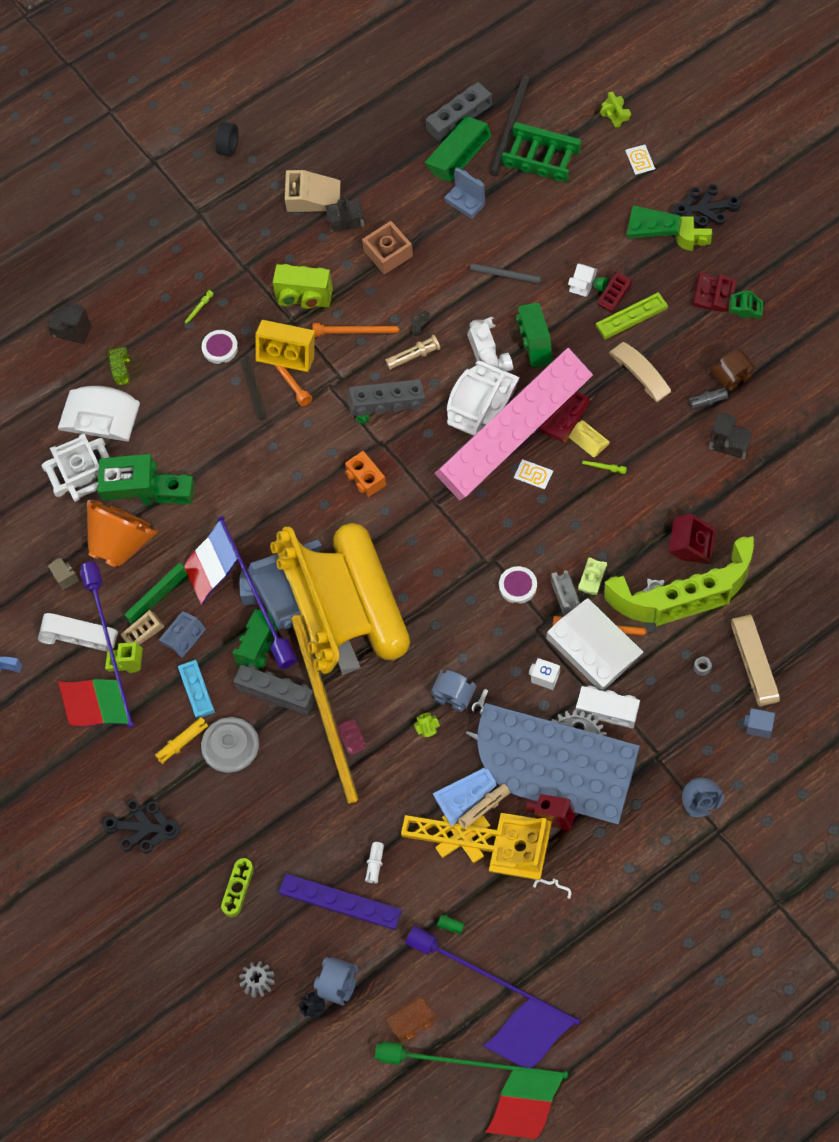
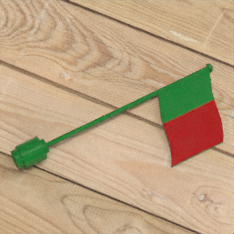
[375,1041,569,1139]

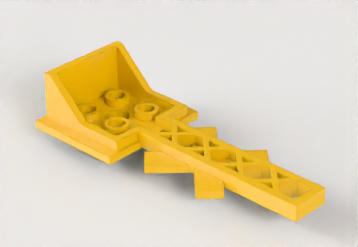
[401,813,552,880]

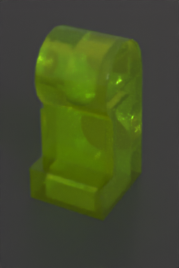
[108,347,130,385]

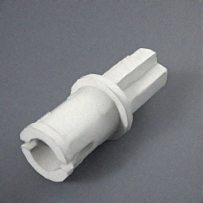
[365,842,384,884]

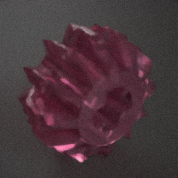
[337,719,366,755]

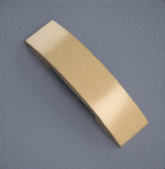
[609,342,671,403]

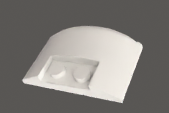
[447,361,519,436]
[58,386,140,442]

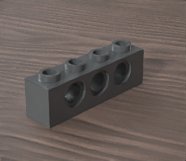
[426,82,492,142]

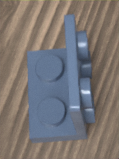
[444,167,485,219]

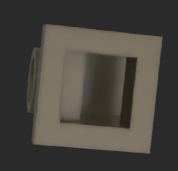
[48,558,79,591]

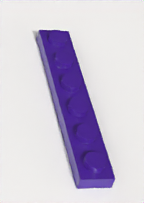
[279,874,402,931]

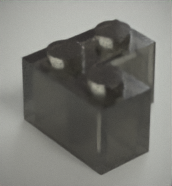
[47,304,92,344]
[709,412,753,460]

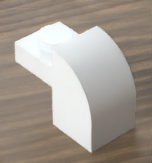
[568,264,598,297]

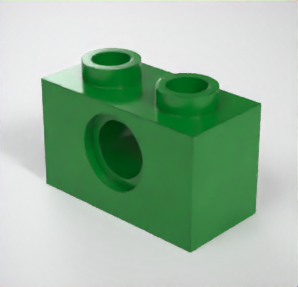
[153,473,195,505]

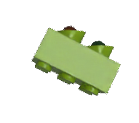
[273,264,333,309]

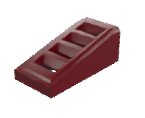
[597,272,632,312]

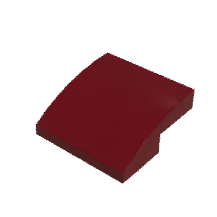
[692,272,737,312]

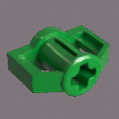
[729,291,763,319]

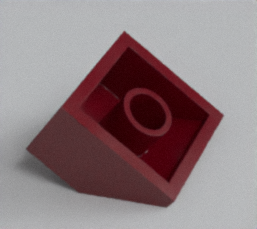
[669,513,716,564]

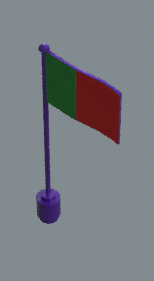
[58,562,135,728]

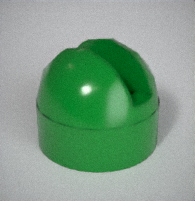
[593,277,608,292]

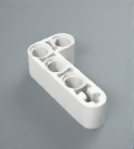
[38,613,118,651]

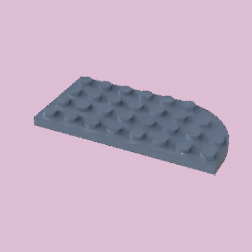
[477,703,640,825]

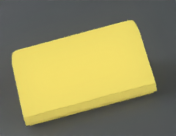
[569,420,610,457]

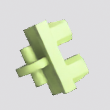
[578,557,607,595]

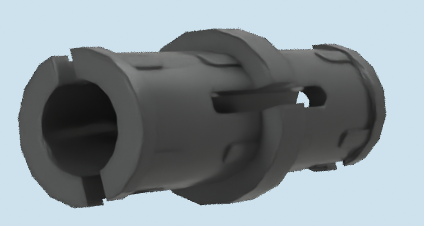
[689,388,728,410]

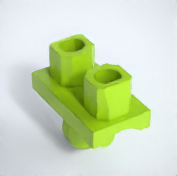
[600,92,631,128]

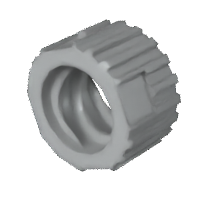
[694,656,712,676]

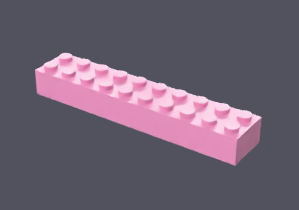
[434,348,593,501]

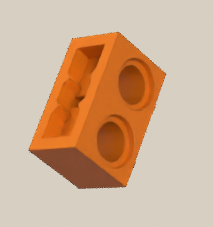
[345,451,386,497]

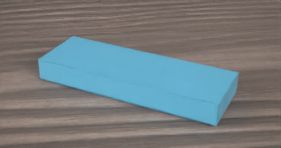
[178,660,215,719]

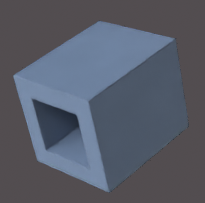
[744,708,775,738]

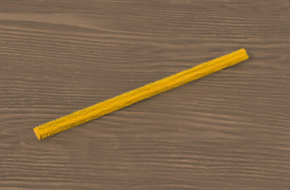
[291,615,359,804]

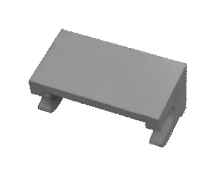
[551,570,580,616]

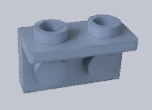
[159,611,206,657]

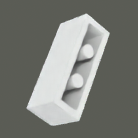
[576,686,640,729]

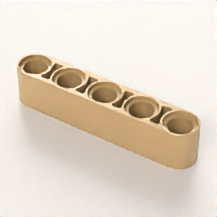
[731,614,780,707]

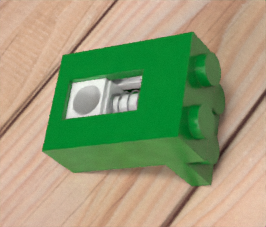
[98,454,158,505]

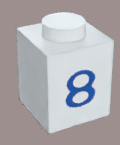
[529,658,560,690]

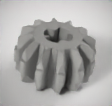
[239,961,275,998]

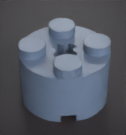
[431,670,477,712]
[314,957,358,1006]

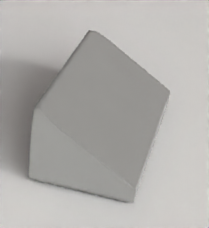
[338,640,361,675]

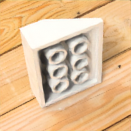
[546,598,643,691]

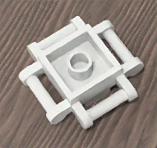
[42,433,110,502]

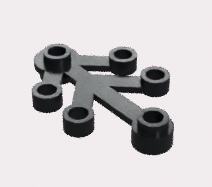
[672,184,741,228]
[102,800,180,854]

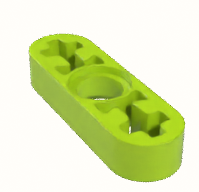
[221,858,254,917]

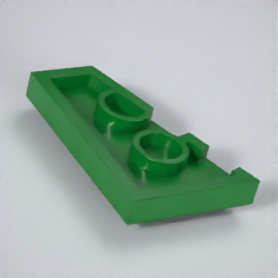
[626,205,682,239]

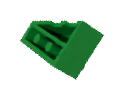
[516,302,552,369]
[232,609,280,671]

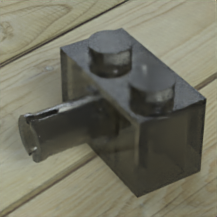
[325,197,365,233]

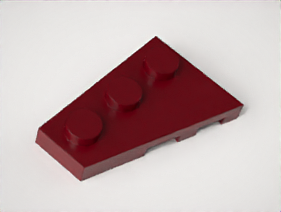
[538,392,590,444]

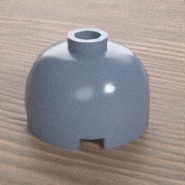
[682,777,724,817]

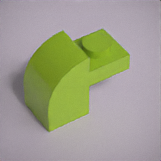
[675,217,712,251]
[105,642,143,673]

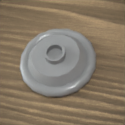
[201,717,260,773]

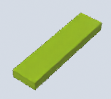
[596,292,668,340]

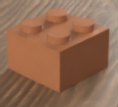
[362,221,413,275]

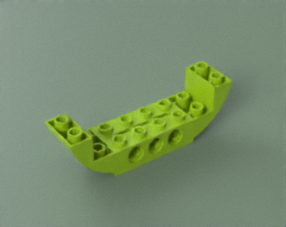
[604,536,754,626]

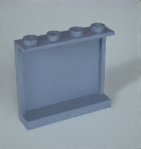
[248,540,322,630]

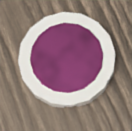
[202,330,238,364]
[499,566,537,604]

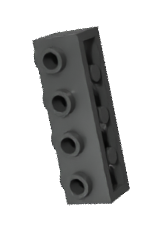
[346,379,425,416]
[233,665,316,716]

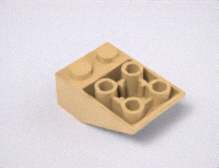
[285,170,340,212]

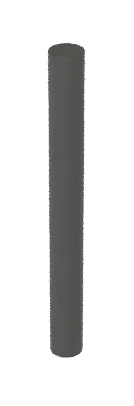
[470,263,541,284]

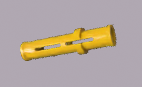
[155,717,208,764]

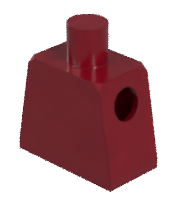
[526,794,576,831]

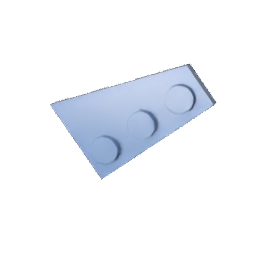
[433,768,497,827]

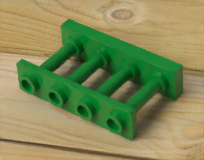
[501,122,581,183]

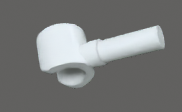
[472,689,488,715]

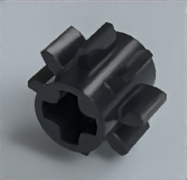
[299,992,325,1020]

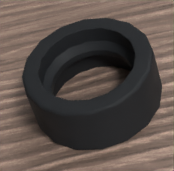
[215,122,239,157]

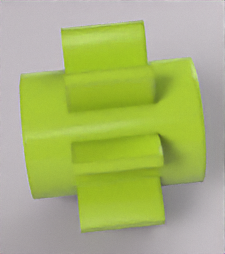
[414,713,440,737]

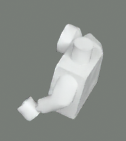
[467,317,513,372]

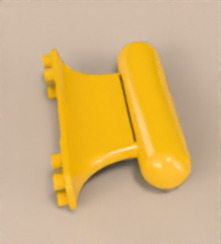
[270,523,410,674]

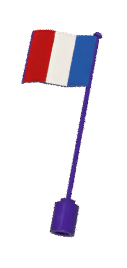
[184,516,298,669]

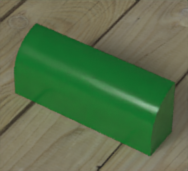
[425,116,492,183]

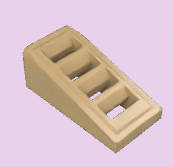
[120,610,165,645]

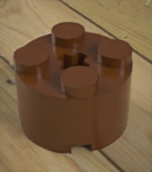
[711,348,755,392]

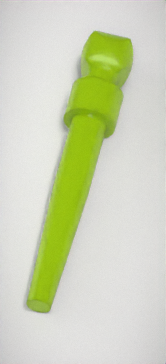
[185,290,213,324]
[582,461,627,474]

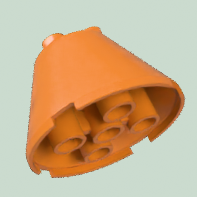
[87,500,159,567]

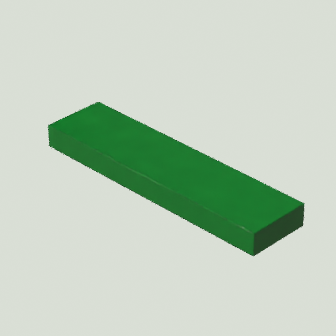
[125,563,187,625]

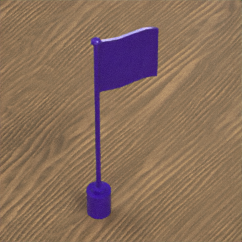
[405,926,580,1068]

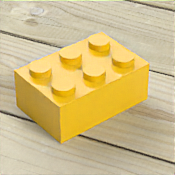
[256,320,315,372]

